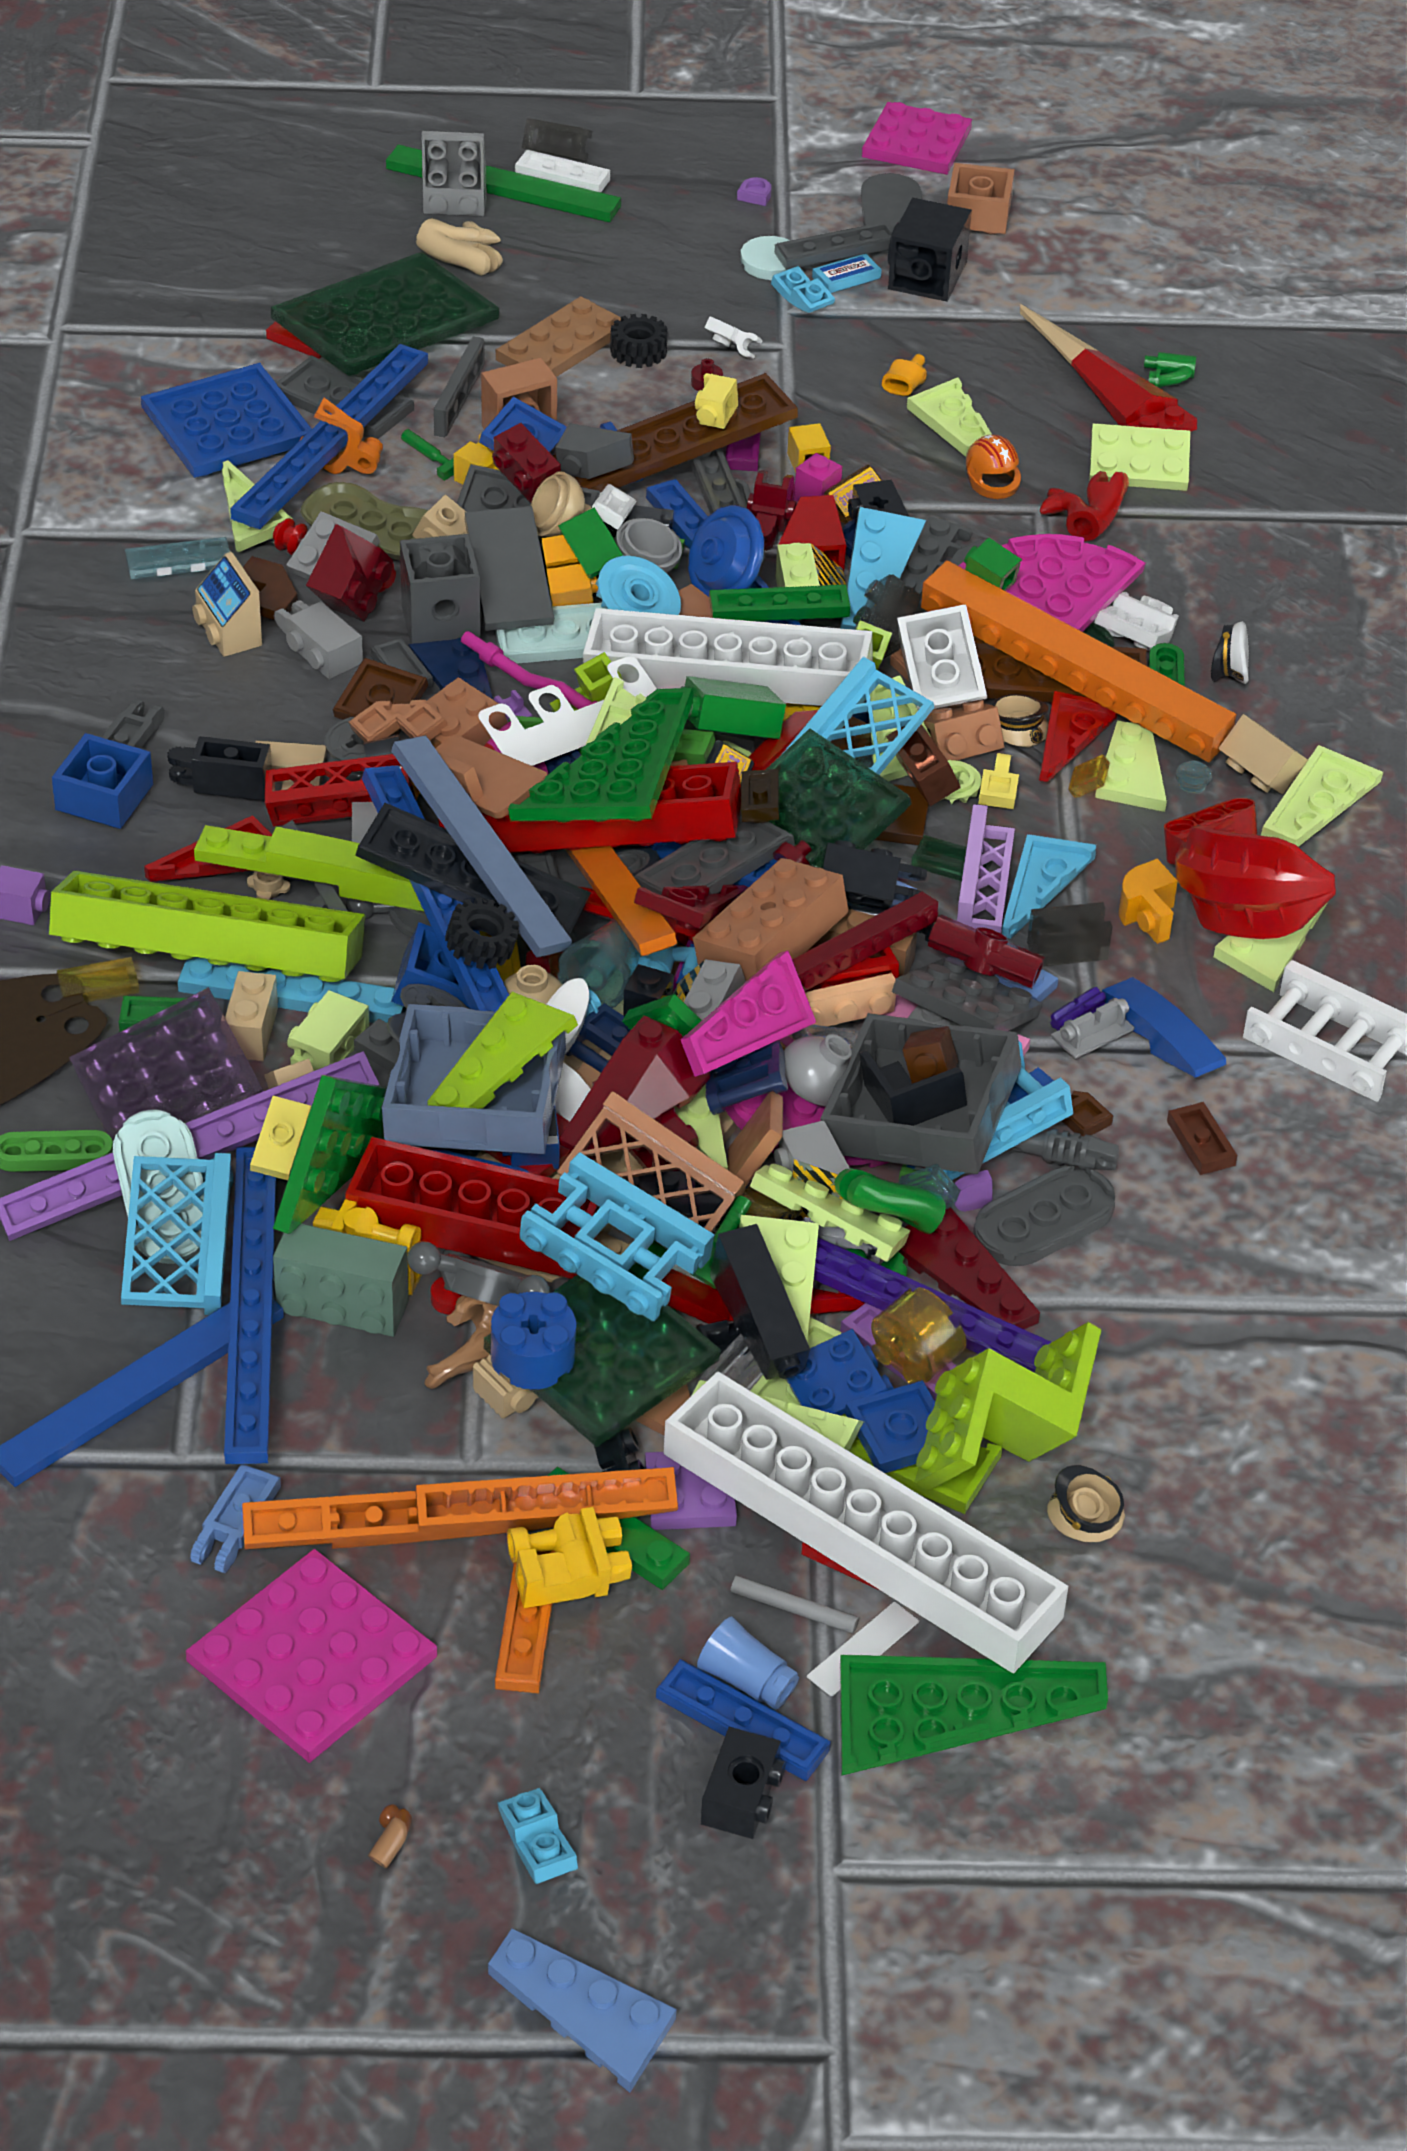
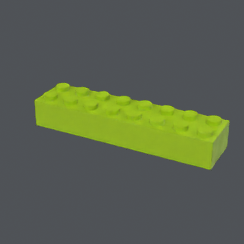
[49,870,365,982]

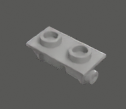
[1051,998,1135,1059]

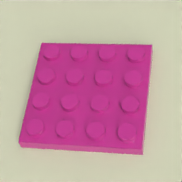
[186,1549,437,1763]

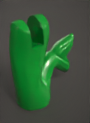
[834,1168,946,1234]

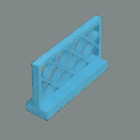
[777,656,935,808]
[121,1153,232,1315]

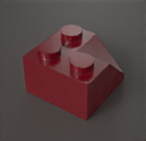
[306,524,394,622]

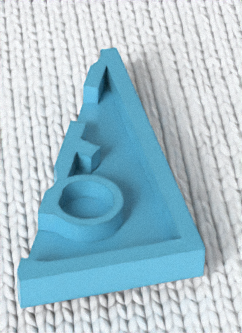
[1002,834,1096,939]

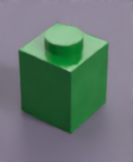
[964,538,1022,591]

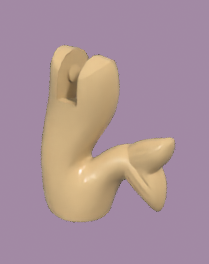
[416,218,503,276]

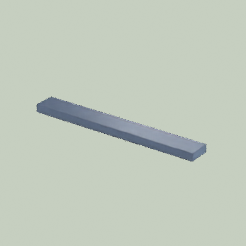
[391,735,572,957]

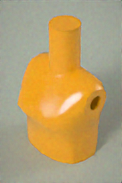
[882,354,927,396]

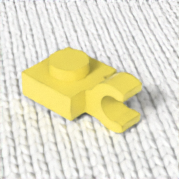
[978,753,1019,809]

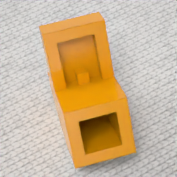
[1119,858,1178,944]

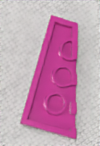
[681,950,816,1076]

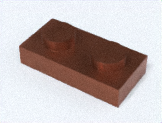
[1167,1102,1238,1175]

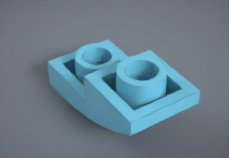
[771,266,835,313]
[498,1788,578,1884]

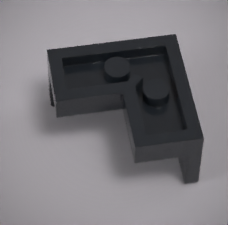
[860,1050,967,1126]

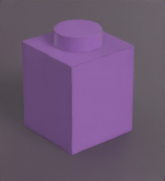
[0,865,50,925]

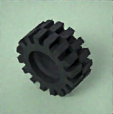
[610,314,668,368]
[445,898,519,969]

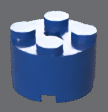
[491,1292,576,1389]

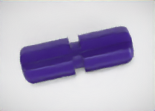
[1050,987,1106,1031]

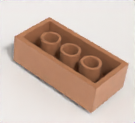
[693,858,849,982]

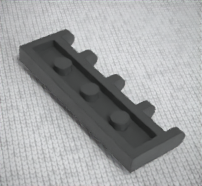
[888,516,973,614]

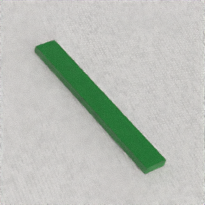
[386,145,621,222]

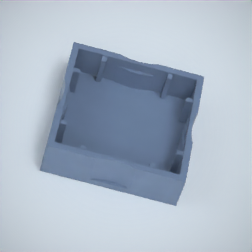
[382,1004,566,1154]

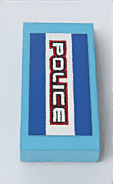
[812,254,881,293]

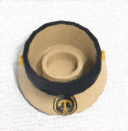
[992,694,1049,748]
[1047,1465,1125,1542]

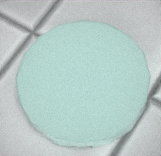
[740,236,790,280]

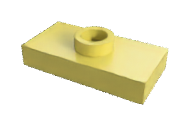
[250,1096,311,1180]

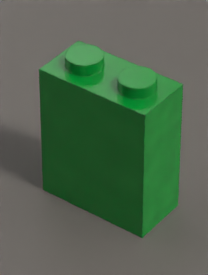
[680,676,786,739]

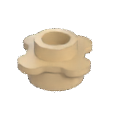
[247,871,290,900]

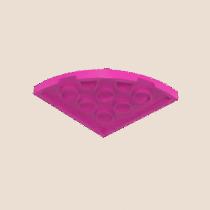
[959,534,1146,632]

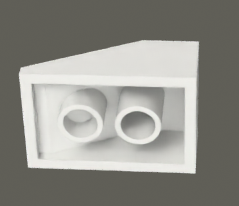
[897,604,987,710]

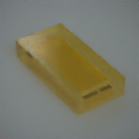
[56,957,139,1003]

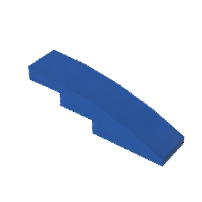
[1102,977,1227,1078]

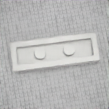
[515,149,610,192]

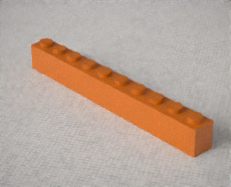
[921,560,1237,763]

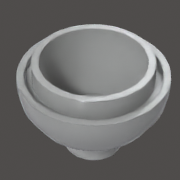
[615,518,682,573]
[784,1034,852,1106]

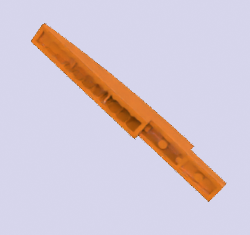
[242,1467,678,1550]

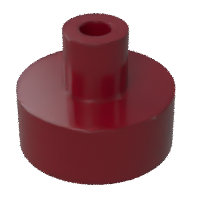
[691,358,723,391]
[773,840,812,866]

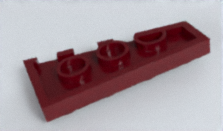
[898,1207,1040,1329]

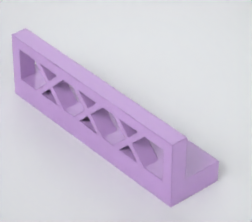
[957,804,1015,933]

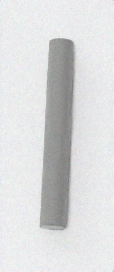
[731,1576,859,1634]

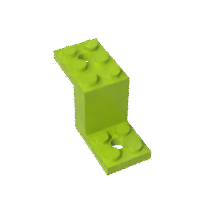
[914,1322,1101,1491]

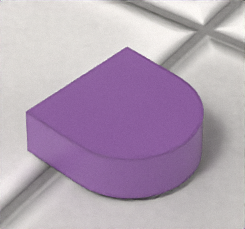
[737,177,771,206]
[950,1170,992,1212]

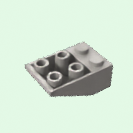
[422,131,486,216]

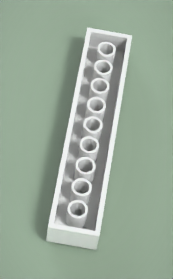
[664,1371,1069,1674]

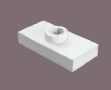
[591,484,637,530]

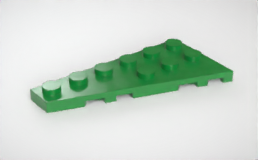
[840,1655,1108,1776]

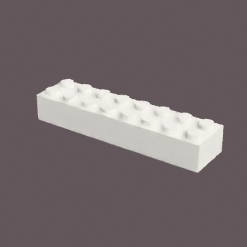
[583,608,873,706]

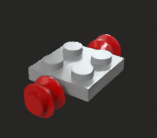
[273,511,396,592]

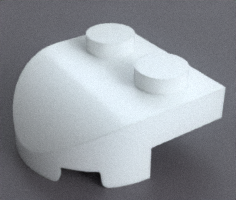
[1094,592,1179,650]

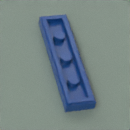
[656,1659,831,1782]

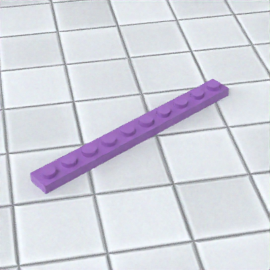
[0,1051,380,1241]

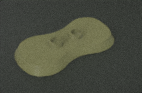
[300,482,428,560]

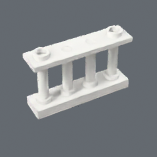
[1243,960,1407,1102]

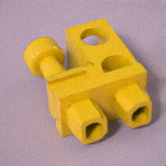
[313,1199,422,1295]
[507,1507,632,1608]

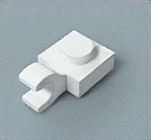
[704,316,762,359]

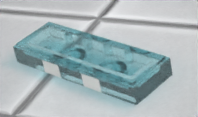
[125,537,230,580]

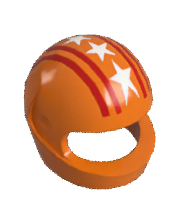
[966,435,1021,499]

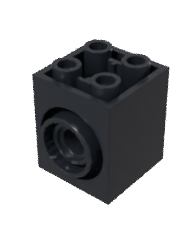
[888,197,972,302]

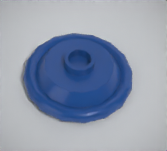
[688,505,764,597]

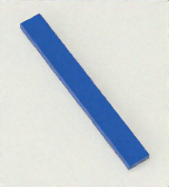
[0,1299,284,1487]

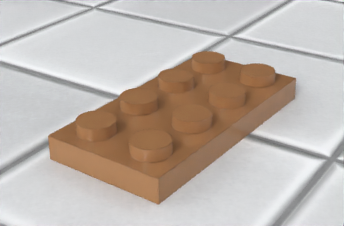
[495,296,621,377]

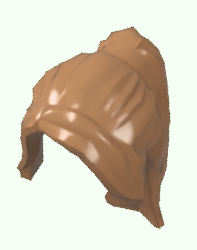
[424,1295,498,1389]

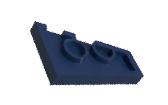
[408,638,493,699]

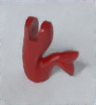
[1040,471,1129,541]

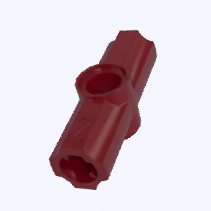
[928,915,1045,989]

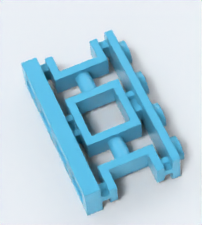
[519,1152,714,1321]

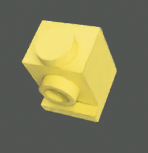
[695,373,738,429]

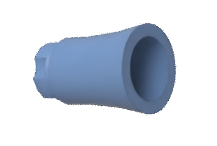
[697,1616,799,1710]

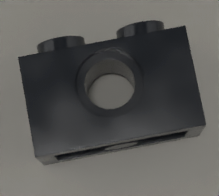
[701,1727,786,1839]

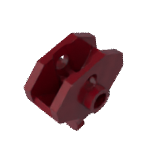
[747,470,797,551]

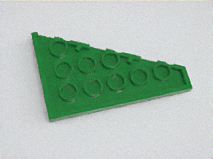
[508,688,693,822]
[273,1075,387,1234]

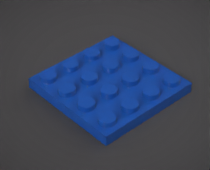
[141,363,312,478]

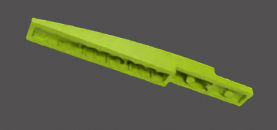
[194,825,424,911]

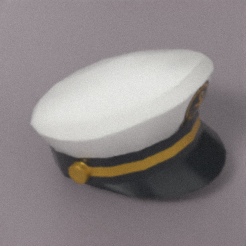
[1211,621,1249,684]

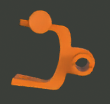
[300,397,383,474]

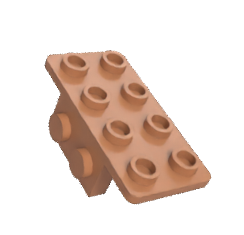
[411,735,548,818]

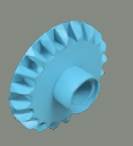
[595,556,681,615]

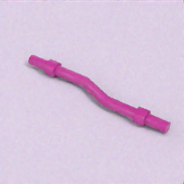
[461,631,598,709]

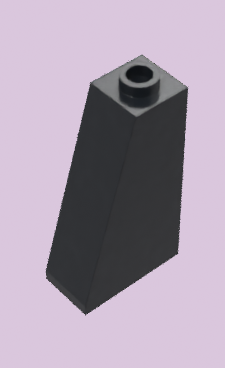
[710,1224,810,1380]

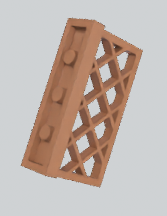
[557,1091,746,1250]

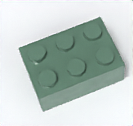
[273,1224,409,1337]

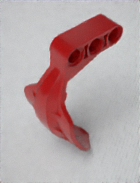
[1164,798,1336,939]

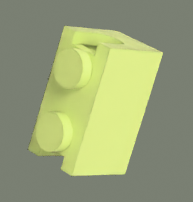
[287,990,369,1071]

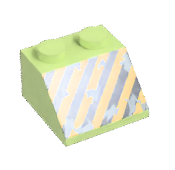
[776,543,846,587]

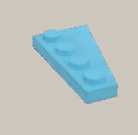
[840,507,926,630]

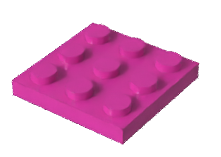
[862,102,972,175]

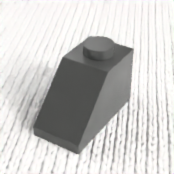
[555,423,634,479]

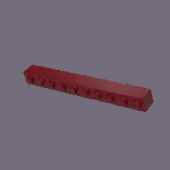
[792,891,938,991]

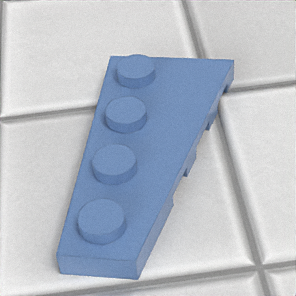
[488,1929,677,2093]

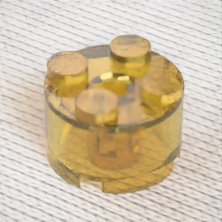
[871,1287,966,1384]

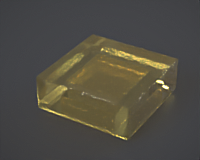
[1068,754,1110,798]

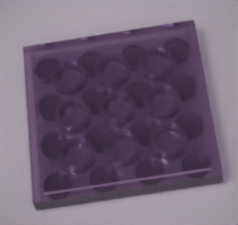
[69,987,263,1141]

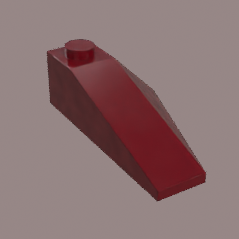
[559,1015,710,1160]

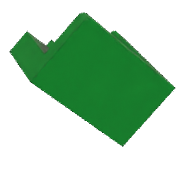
[558,507,623,578]

